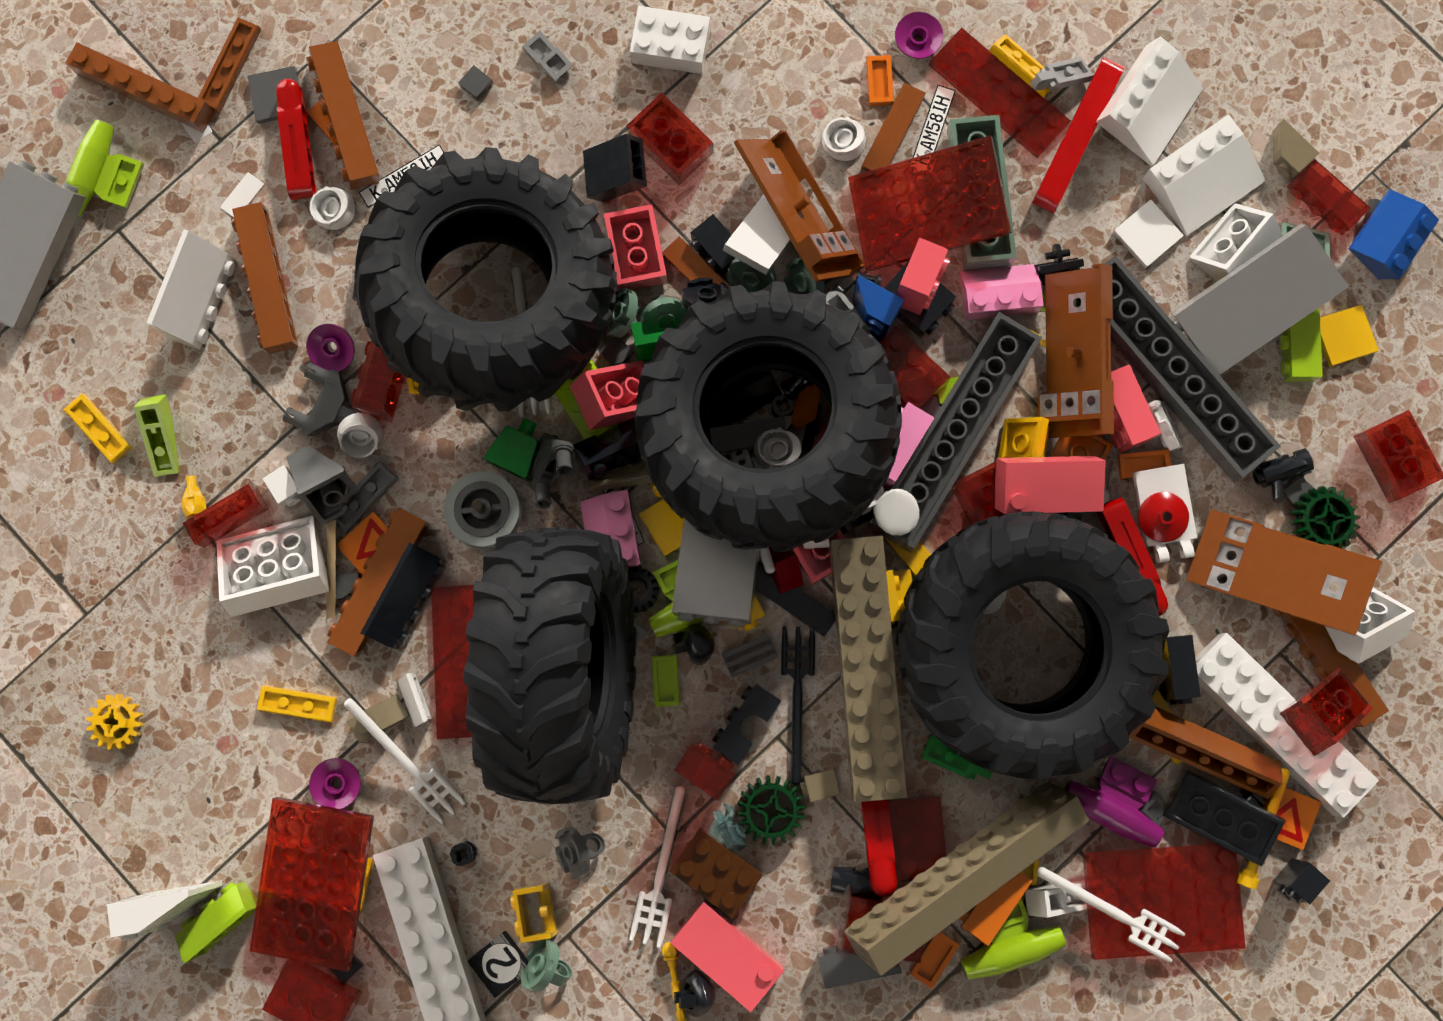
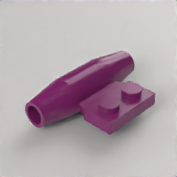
[1064,756,1164,848]

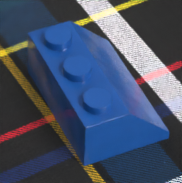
[1348,190,1439,280]
[852,275,904,343]

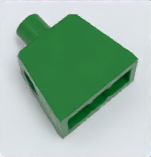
[483,418,540,482]

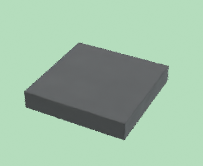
[247,66,300,124]

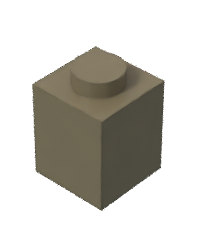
[800,768,840,802]

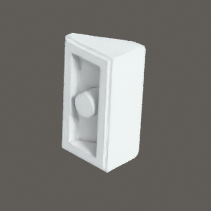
[398,673,432,727]

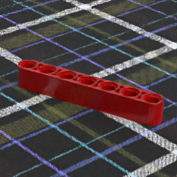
[1031,57,1125,214]

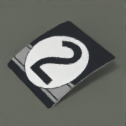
[468,931,529,998]

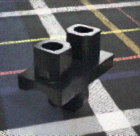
[1034,243,1084,286]

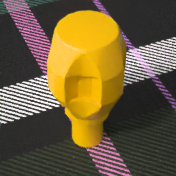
[181,475,206,520]

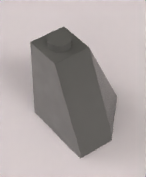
[286,445,356,526]

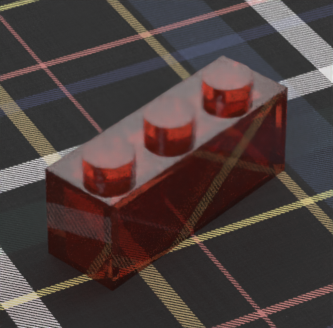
[1287,158,1370,236]
[183,484,269,548]

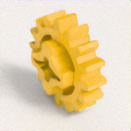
[86,694,145,750]

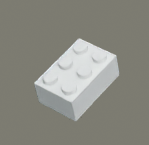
[630,6,711,74]

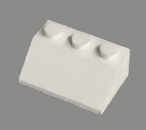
[1189,203,1283,281]
[1325,588,1415,664]

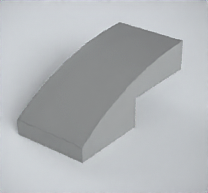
[522,31,573,82]

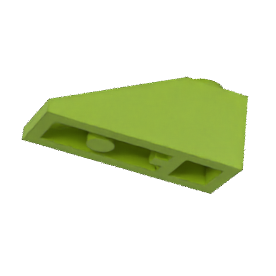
[134,394,180,477]

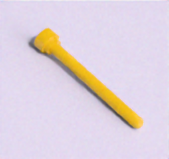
[1236,768,1290,890]

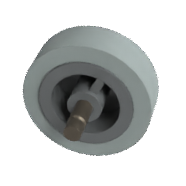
[444,471,522,549]

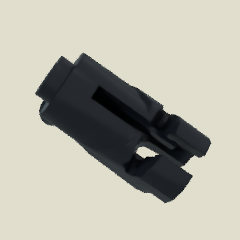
[1252,448,1314,503]
[830,867,883,900]

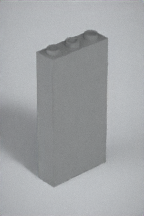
[0,160,86,330]
[1171,224,1349,375]
[672,467,760,627]

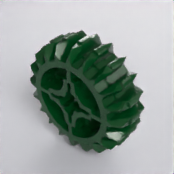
[1289,486,1361,549]
[737,775,806,846]

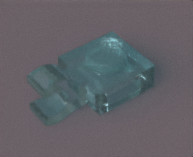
[713,803,748,850]

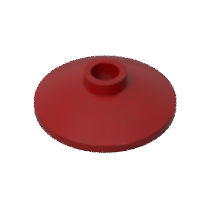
[1138,492,1189,542]

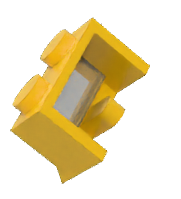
[510,882,558,943]

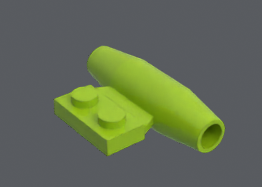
[65,120,144,218]
[648,559,703,638]
[960,898,1066,980]

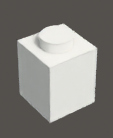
[263,465,301,507]

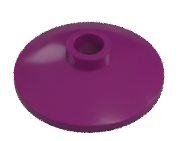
[895,12,943,59]
[306,323,355,371]
[309,758,361,810]

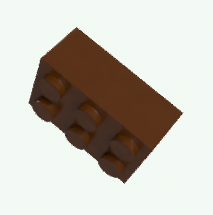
[669,827,763,918]

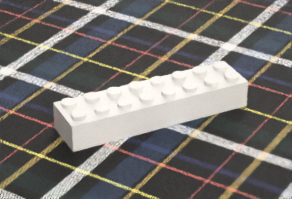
[1195,633,1379,818]
[373,836,486,1021]

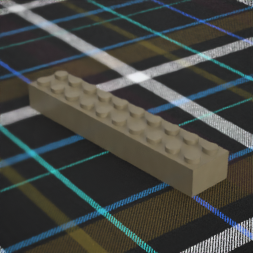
[829,536,907,802]
[844,782,1089,976]

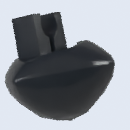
[673,624,715,665]
[674,969,716,1018]

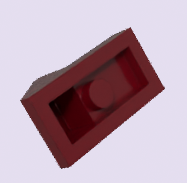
[768,546,804,595]

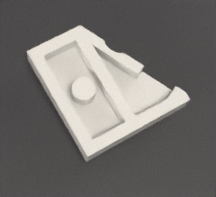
[1148,400,1184,451]

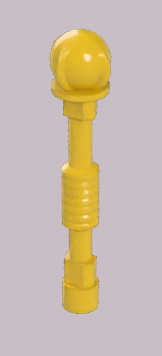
[662,942,687,1021]

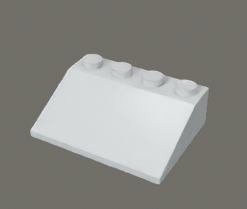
[1096,36,1203,166]
[1142,114,1266,236]
[147,229,235,350]
[216,515,329,617]
[107,881,223,941]

